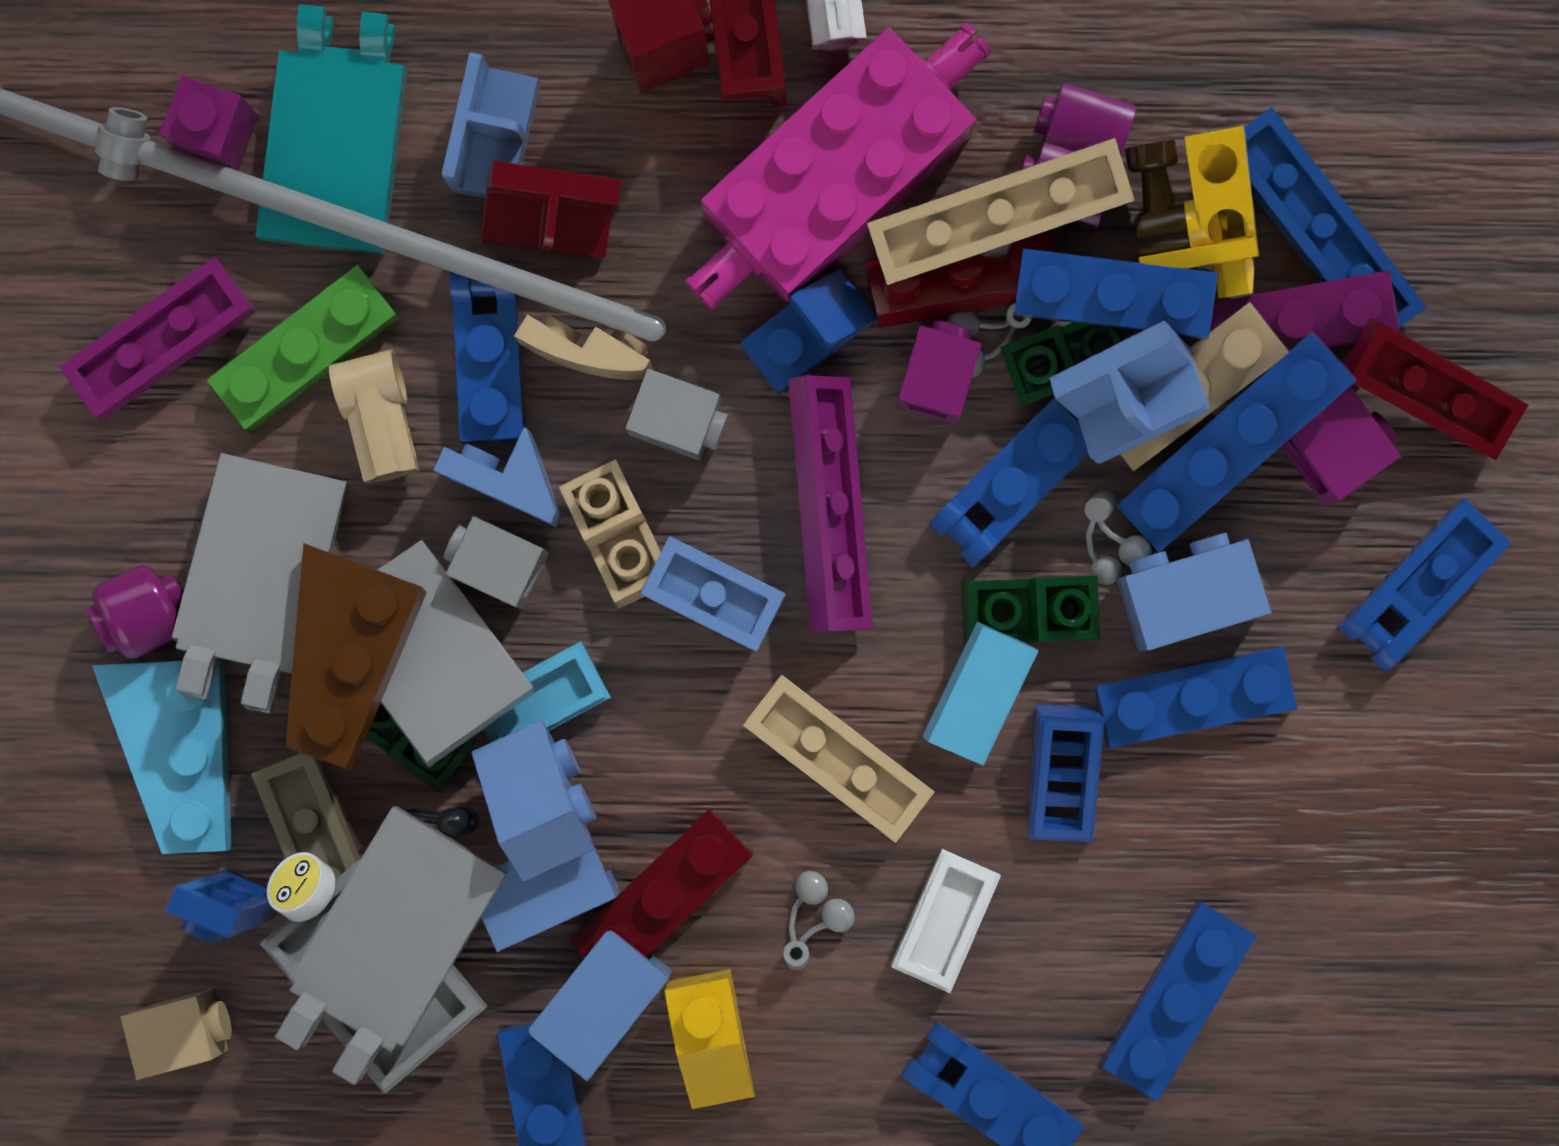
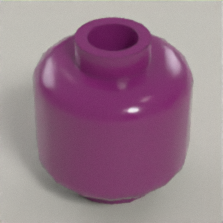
[85,565,183,659]

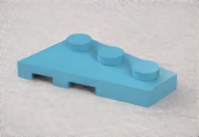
[92,659,232,854]

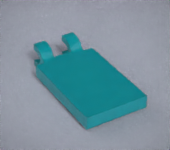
[256,4,408,256]

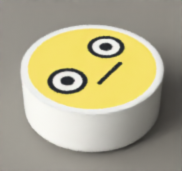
[267,852,335,922]

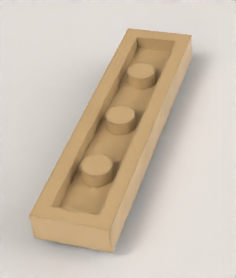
[867,138,1135,285]

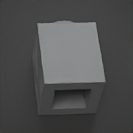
[625,368,728,461]
[444,516,550,609]

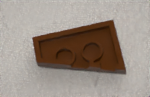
[285,543,427,772]

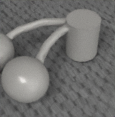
[948,303,1032,378]
[1085,490,1152,585]
[783,871,855,971]

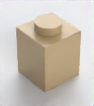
[121,988,232,1080]

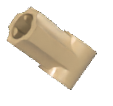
[329,349,419,484]

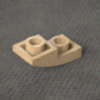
[514,314,654,380]
[559,459,661,609]

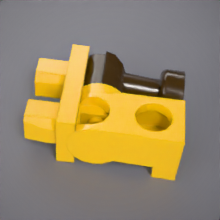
[1124,126,1259,299]

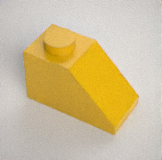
[664,969,755,1109]

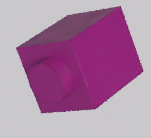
[159,75,259,171]
[896,321,982,424]

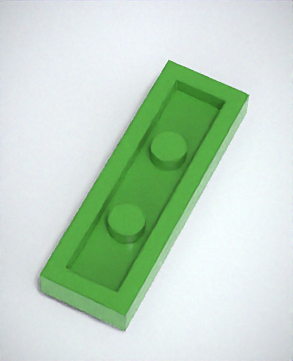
[207,265,400,433]

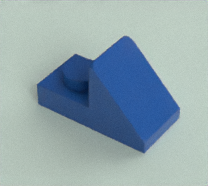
[740,269,877,396]

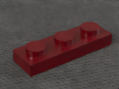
[866,229,1058,329]
[1343,318,1529,460]
[569,808,753,958]

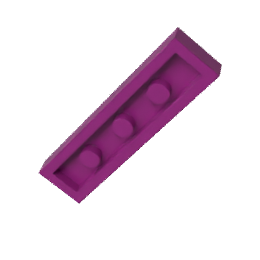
[788,375,873,634]

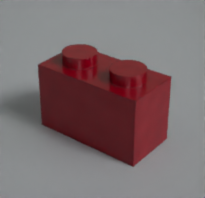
[608,0,714,93]

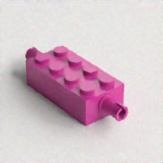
[685,23,991,311]

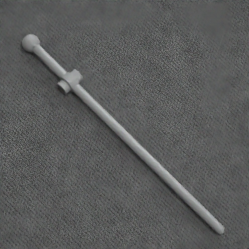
[0,83,666,341]

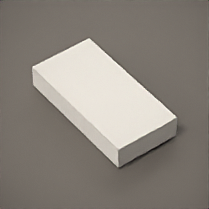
[891,848,1001,993]

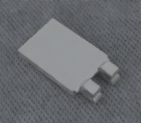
[172,453,348,715]
[275,806,508,1085]

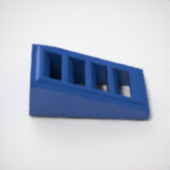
[1028,704,1105,843]

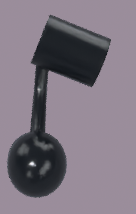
[404,806,479,838]

